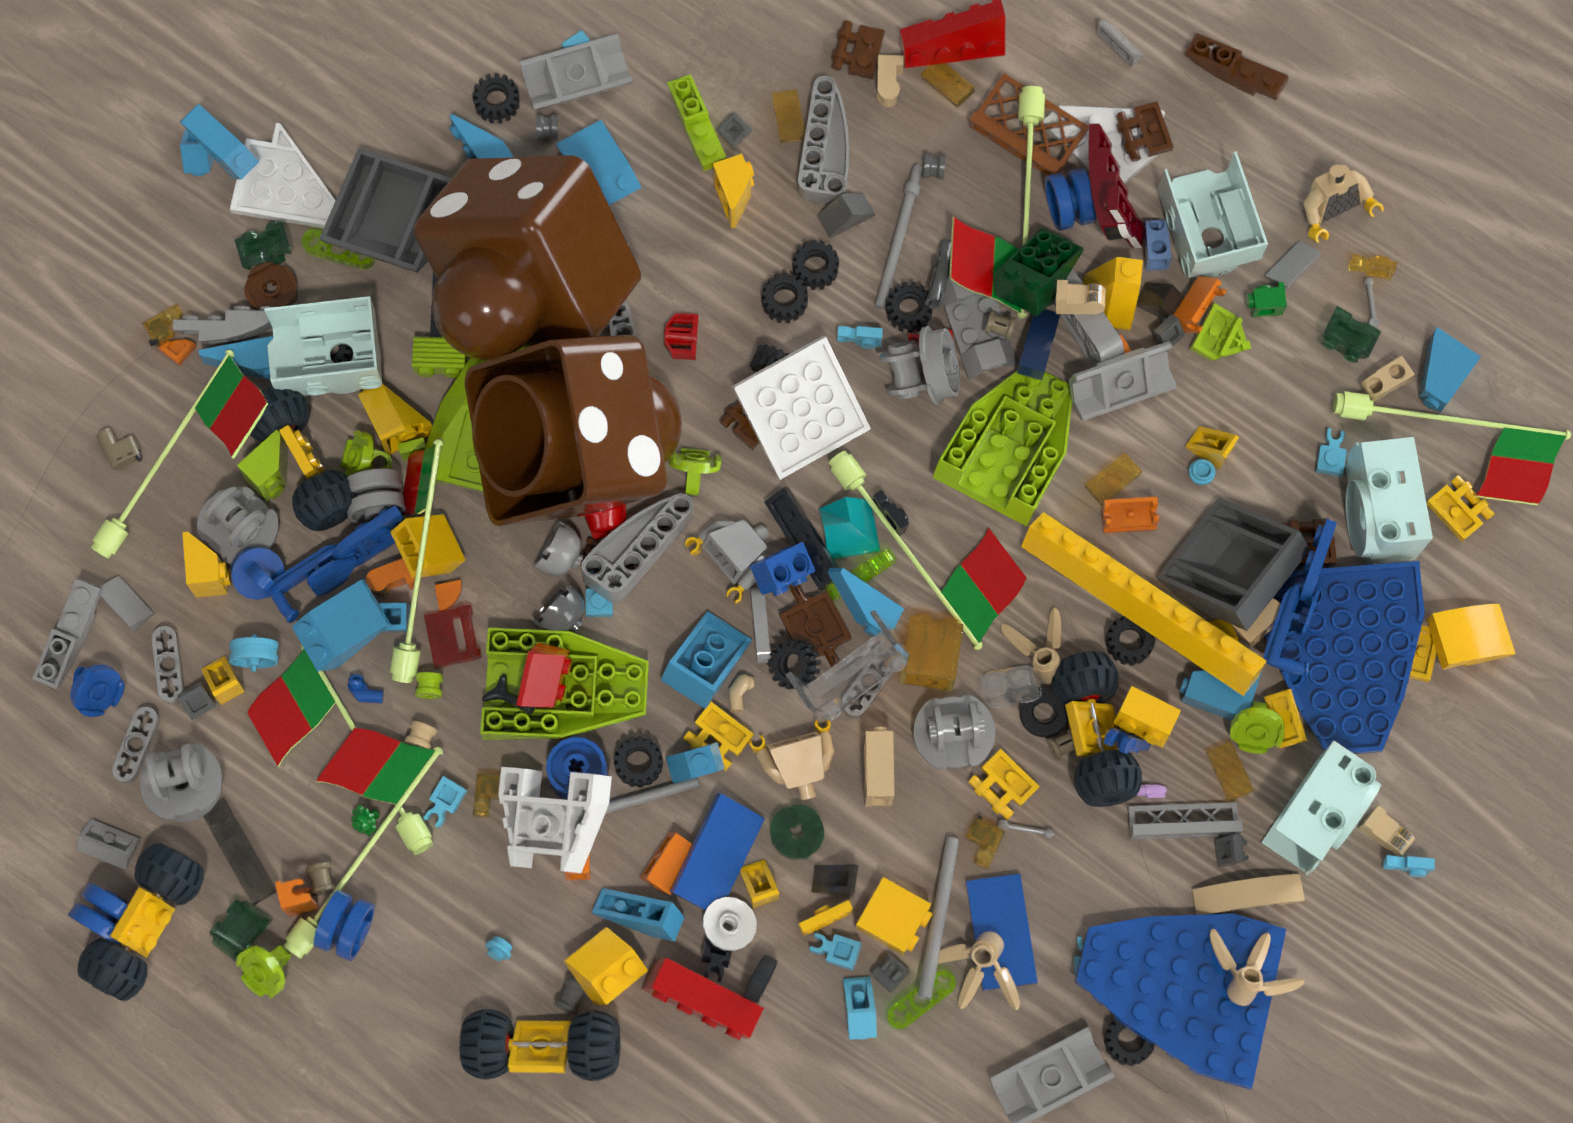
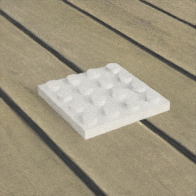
[731,336,871,480]

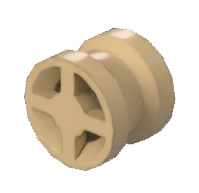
[404,721,437,749]

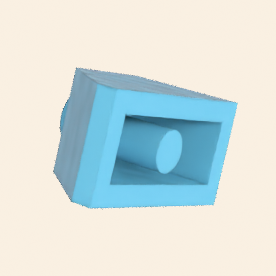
[843,976,877,1040]

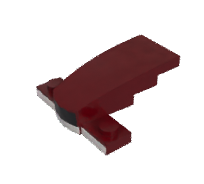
[1088,123,1144,248]

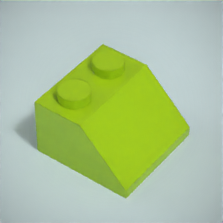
[237,430,288,502]

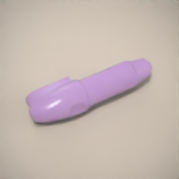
[1136,784,1167,798]

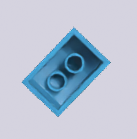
[556,120,642,205]
[292,579,390,672]
[661,611,752,709]

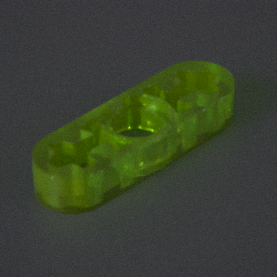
[301,229,376,270]
[826,548,898,601]
[887,970,956,1030]

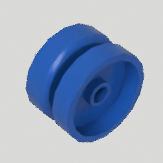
[1045,168,1096,231]
[546,737,608,800]
[67,882,128,946]
[313,890,375,961]

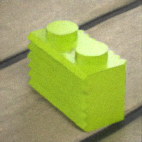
[412,336,468,378]

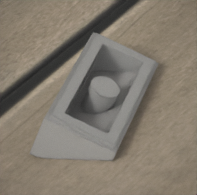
[1096,20,1144,67]
[1265,241,1321,292]
[100,576,154,632]
[77,819,140,869]

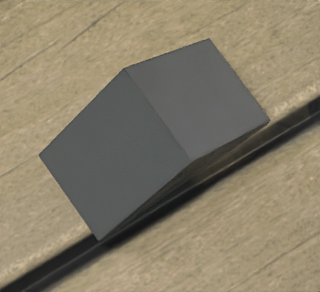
[818,193,875,238]

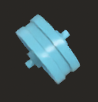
[229,634,279,672]

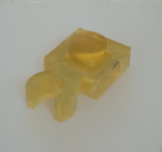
[1348,254,1397,280]

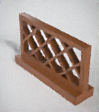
[970,73,1089,176]

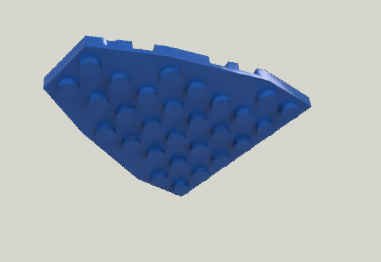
[1265,561,1425,754]
[1074,913,1286,1090]

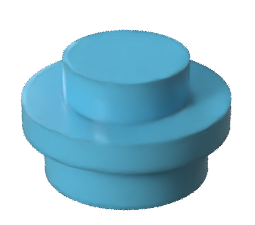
[1189,459,1215,485]
[485,936,512,961]

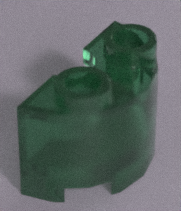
[234,221,292,270]
[1321,306,1381,363]
[209,899,273,962]

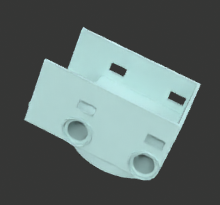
[1157,151,1268,279]
[264,296,382,396]
[1345,437,1433,564]
[1261,741,1382,876]

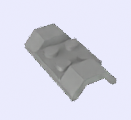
[520,34,633,111]
[942,276,1018,380]
[1069,341,1177,421]
[989,1027,1115,1123]

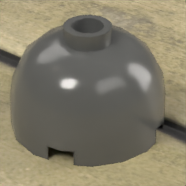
[532,583,585,633]

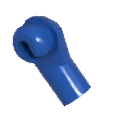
[347,674,384,703]

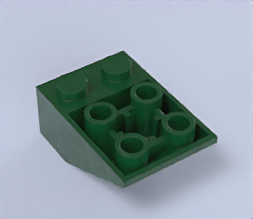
[994,228,1084,316]

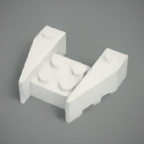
[498,767,612,873]

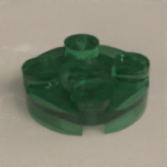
[770,804,825,860]

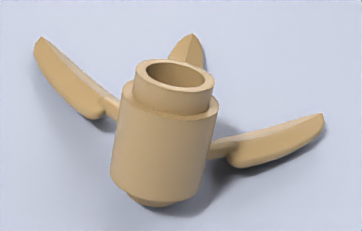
[984,607,1062,683]
[1210,929,1304,1006]
[938,931,1020,1010]

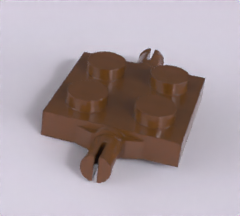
[779,585,852,669]

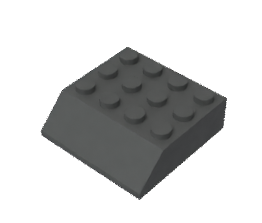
[319,148,452,273]
[1156,498,1310,631]

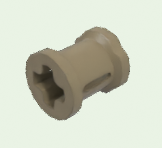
[984,310,1016,340]
[1047,728,1075,761]
[306,862,335,896]

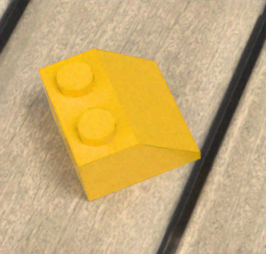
[713,154,754,229]
[182,532,232,598]
[1113,686,1181,748]
[564,927,648,1006]

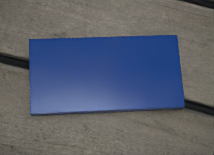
[670,793,765,911]
[965,874,1038,991]

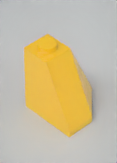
[1083,257,1143,331]
[358,384,432,455]

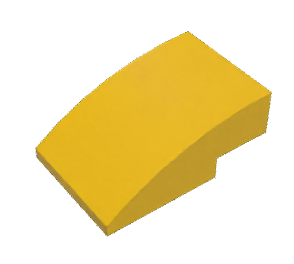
[1426,604,1515,670]

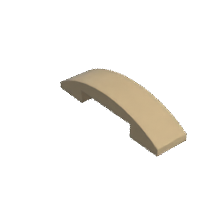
[1191,874,1305,915]

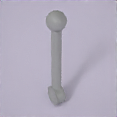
[1364,276,1380,329]
[997,820,1054,838]

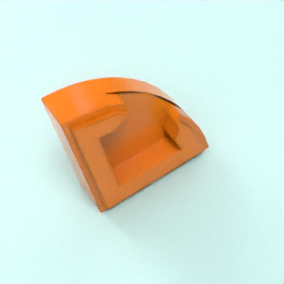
[158,339,197,366]
[435,580,462,613]

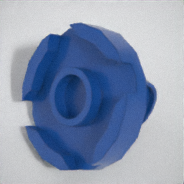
[230,546,285,600]
[70,664,124,717]

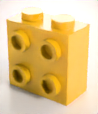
[391,514,466,579]
[855,877,933,956]

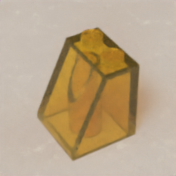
[899,613,964,692]

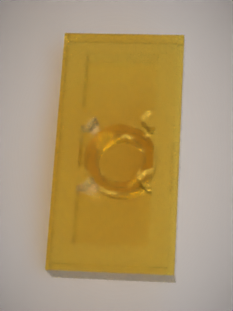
[921,63,975,108]
[772,89,805,143]
[1085,452,1143,506]
[1206,741,1254,802]

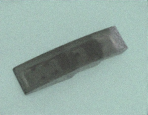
[203,797,277,905]

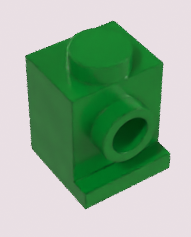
[1245,282,1287,317]

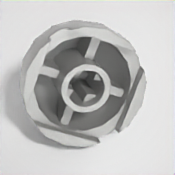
[533,521,583,576]

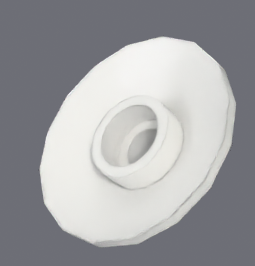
[703,897,757,951]

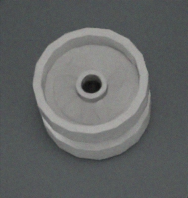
[347,469,406,524]

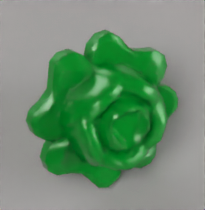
[351,805,380,836]

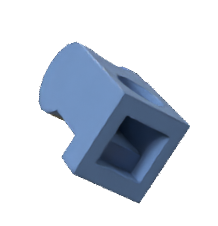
[1143,220,1172,271]

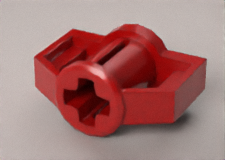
[664,313,699,360]

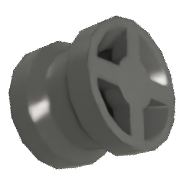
[536,114,558,141]
[923,152,946,179]

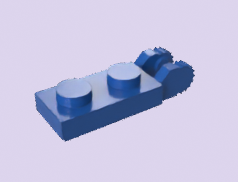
[1104,728,1151,754]

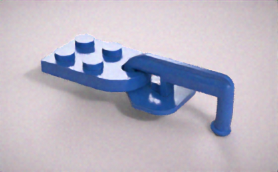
[268,506,404,623]
[1263,519,1337,677]

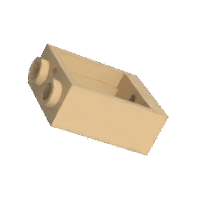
[864,727,895,807]

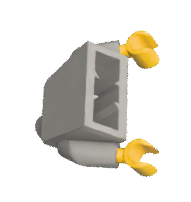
[685,520,769,605]

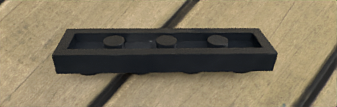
[764,487,839,590]

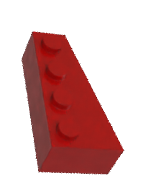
[900,0,1006,68]
[641,958,764,1041]

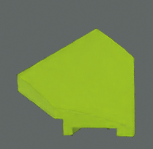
[1189,303,1251,361]

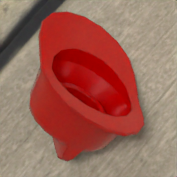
[577,504,626,539]

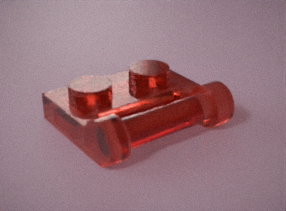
[424,605,482,669]

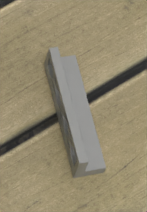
[1128,802,1243,840]

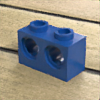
[750,542,815,596]

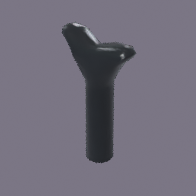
[482,674,535,715]

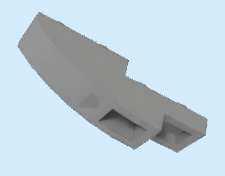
[173,306,273,345]
[32,578,103,689]

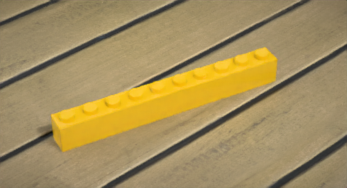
[1021,512,1267,696]

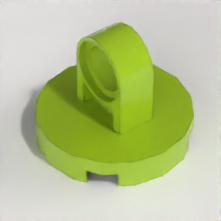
[341,430,392,476]
[668,448,722,496]
[1230,701,1285,754]
[236,945,291,998]

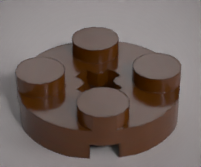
[244,262,298,311]

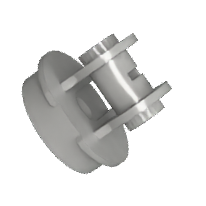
[879,326,960,405]
[197,487,279,564]
[914,695,995,770]
[140,744,222,822]

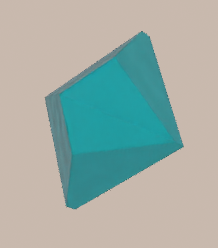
[819,497,880,559]

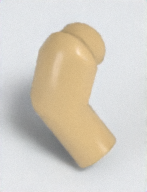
[728,674,755,713]

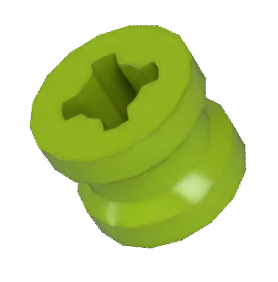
[415,672,443,699]

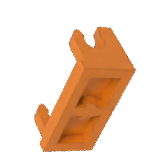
[1173,276,1227,334]
[1101,497,1159,533]
[640,832,692,896]
[275,879,319,917]

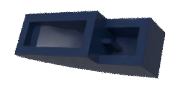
[1017,310,1061,380]

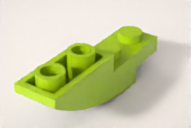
[667,74,727,172]

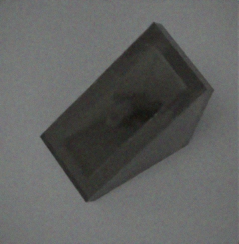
[1136,282,1185,318]
[811,864,858,899]

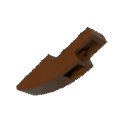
[1185,33,1288,100]

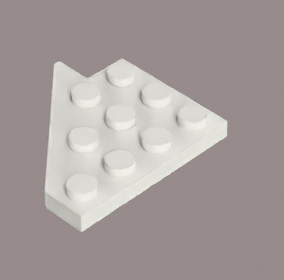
[1043,106,1165,184]
[230,123,336,228]

